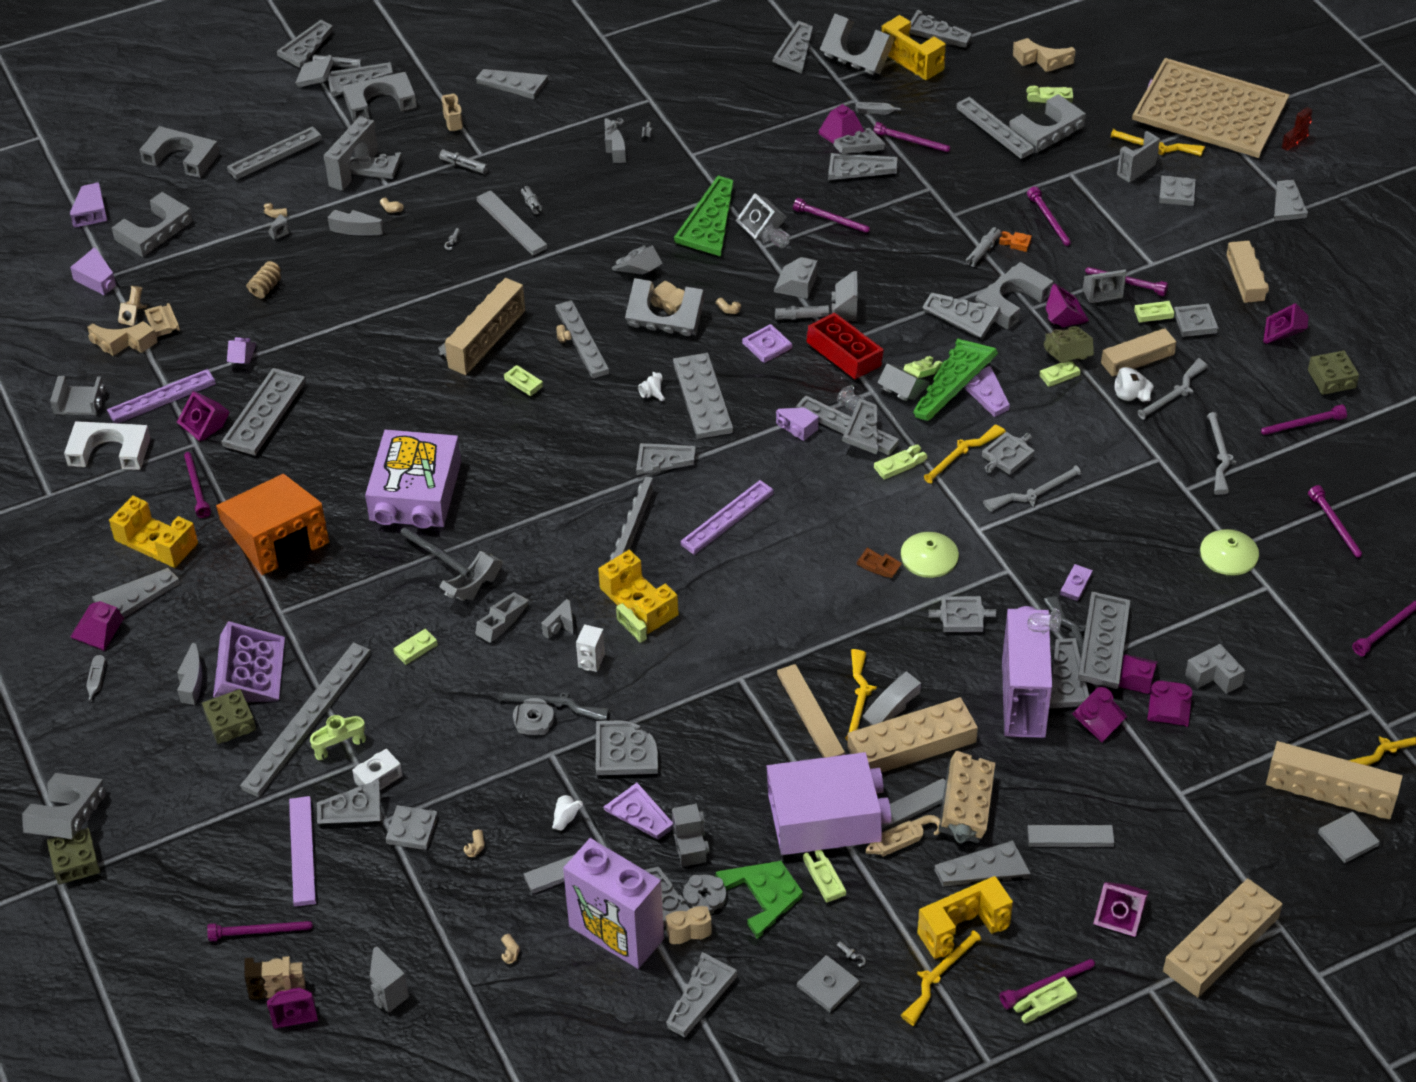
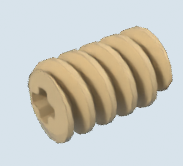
[246,261,281,299]

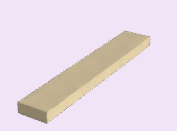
[777,664,845,758]

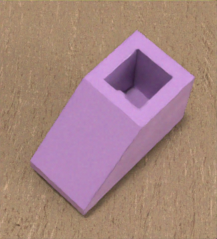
[227,337,256,364]
[776,408,819,441]

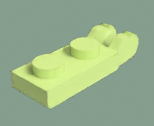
[1026,86,1073,103]
[903,356,942,378]
[874,444,928,480]
[803,850,846,903]
[1014,977,1077,1023]

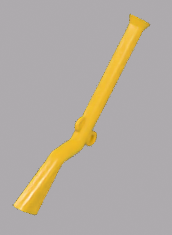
[1111,129,1205,157]
[924,425,1006,484]
[845,649,877,741]
[1348,736,1416,766]
[901,930,981,1026]

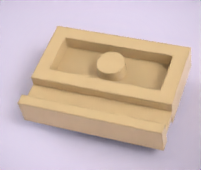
[144,303,180,337]

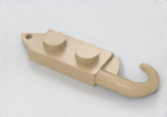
[866,815,941,857]

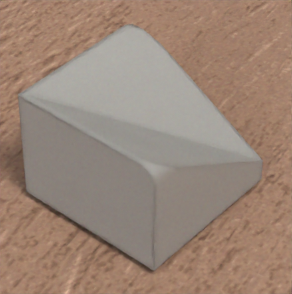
[269,215,289,240]

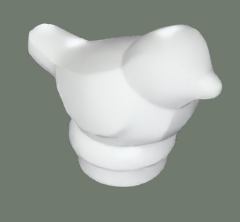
[638,372,665,402]
[552,795,583,830]

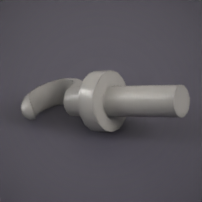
[605,118,624,131]
[444,228,460,250]
[837,941,866,967]

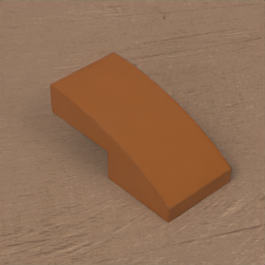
[857,547,902,578]

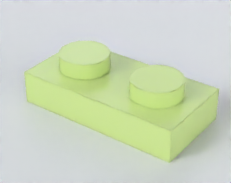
[1134,301,1174,323]
[1039,360,1080,387]
[504,365,543,396]
[616,603,647,643]
[393,629,438,665]

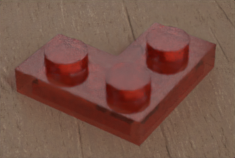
[1282,107,1312,151]

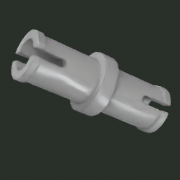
[521,186,542,214]

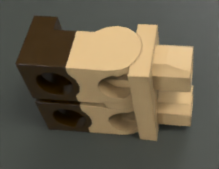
[244,957,305,1000]

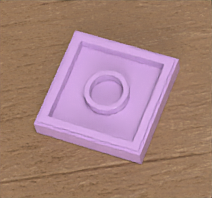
[742,324,792,363]

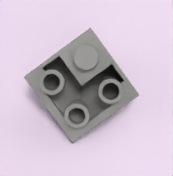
[611,245,663,274]

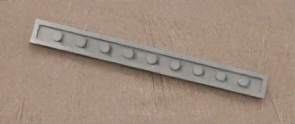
[240,642,371,798]

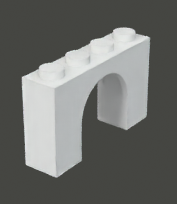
[64,421,151,470]

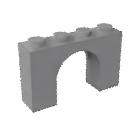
[820,14,895,75]
[342,72,417,122]
[1009,94,1086,153]
[324,116,378,191]
[139,126,220,178]
[112,192,193,257]
[975,262,1054,330]
[625,278,705,336]
[22,773,106,839]

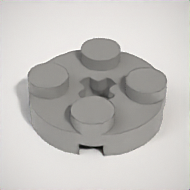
[513,698,554,735]
[683,875,726,915]

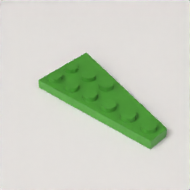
[674,176,733,256]
[913,339,998,421]

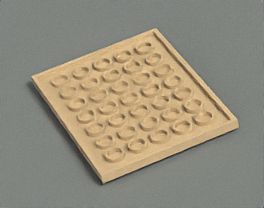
[1132,58,1289,158]

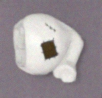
[1115,367,1154,402]

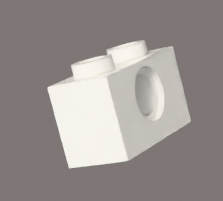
[576,624,605,672]
[352,749,403,790]

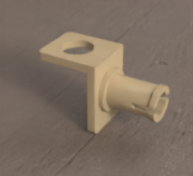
[118,286,147,326]

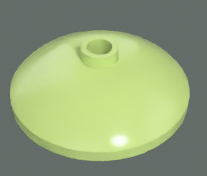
[1200,530,1259,576]
[901,532,959,578]

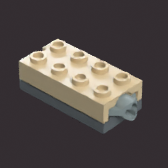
[938,751,995,843]

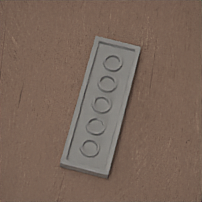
[673,353,733,439]
[222,368,306,455]
[1077,592,1130,689]

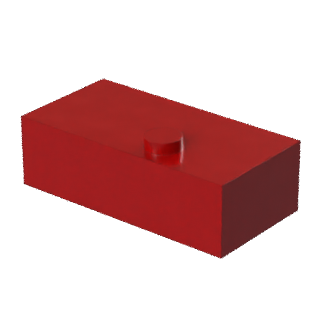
[806,312,884,380]

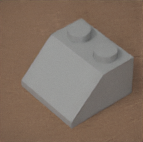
[736,193,786,240]
[774,257,817,299]
[1083,270,1126,303]
[832,271,857,321]
[878,363,930,401]
[370,946,409,1013]

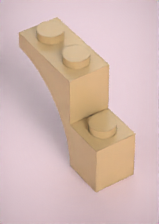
[1013,38,1075,72]
[87,321,158,356]

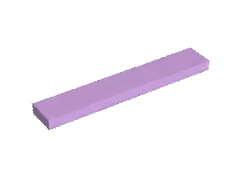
[107,369,216,424]
[681,480,774,555]
[289,796,316,907]

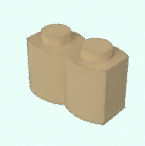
[442,94,463,131]
[651,281,685,315]
[665,906,712,944]

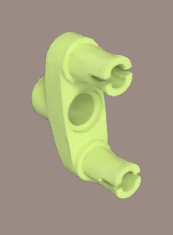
[310,715,366,760]

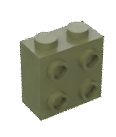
[1044,326,1094,363]
[1308,350,1359,395]
[202,689,256,744]
[47,828,101,885]

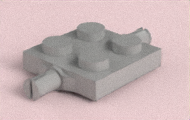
[982,432,1035,475]
[928,596,996,632]

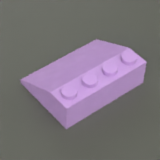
[213,621,285,702]

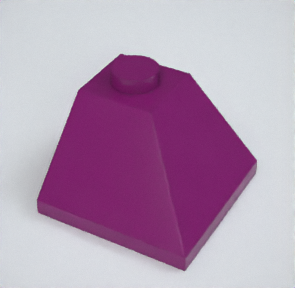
[818,104,865,144]
[1046,284,1088,327]
[1263,303,1309,344]
[177,391,230,441]
[70,601,124,651]
[1118,654,1158,694]
[1093,882,1149,937]

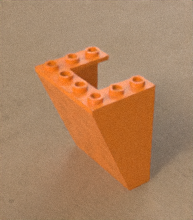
[216,474,329,575]

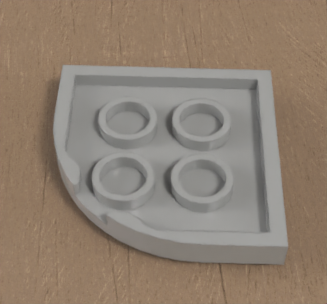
[596,721,658,775]

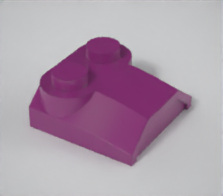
[1147,681,1192,727]
[1072,687,1128,742]
[267,988,318,1029]

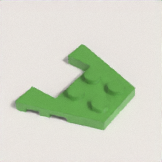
[716,861,803,938]

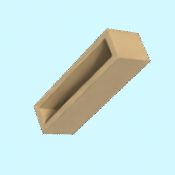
[1226,241,1269,303]
[1101,328,1176,377]

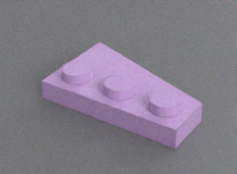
[963,366,1010,417]
[604,783,673,839]

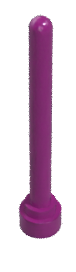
[873,122,951,152]
[1027,186,1071,246]
[793,198,870,233]
[1085,267,1168,296]
[1261,404,1347,435]
[184,452,211,518]
[1308,485,1362,558]
[1352,601,1416,656]
[207,921,313,941]
[999,959,1095,1009]

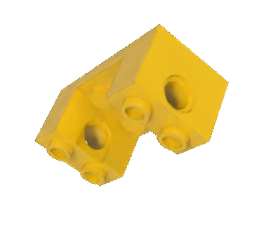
[881,15,946,80]
[109,496,198,568]
[598,550,678,634]
[917,876,1013,959]

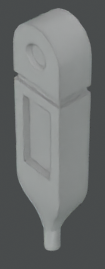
[855,102,901,114]
[86,655,106,701]

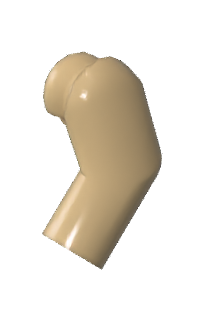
[380,198,404,213]
[264,203,287,218]
[556,325,572,342]
[464,829,485,857]
[501,934,520,964]

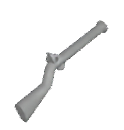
[1138,358,1208,420]
[1207,412,1237,495]
[983,465,1081,512]

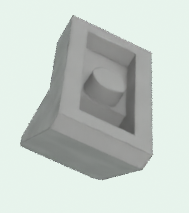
[541,599,573,639]

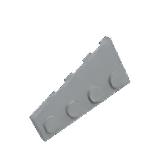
[909,10,972,48]
[476,69,548,99]
[1049,638,1089,709]

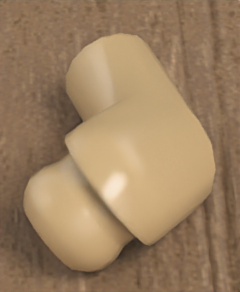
[716,298,741,314]

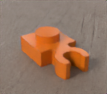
[999,231,1032,252]

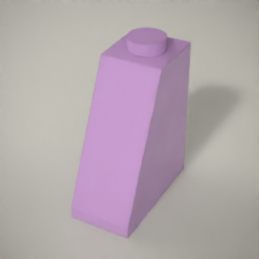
[70,183,107,228]
[70,248,116,295]

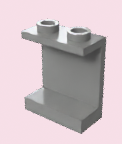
[1117,131,1160,183]
[50,376,106,415]

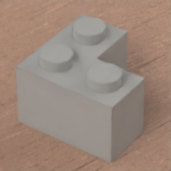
[1185,644,1245,694]
[672,804,710,867]

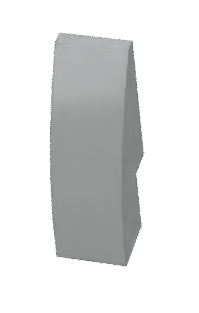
[605,119,626,163]
[328,210,384,236]
[475,592,529,643]
[177,643,203,705]
[863,671,921,725]

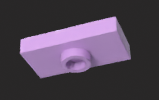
[1060,564,1093,601]

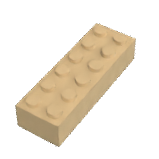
[445,278,525,375]
[847,697,978,773]
[1266,741,1402,820]
[1163,878,1283,998]

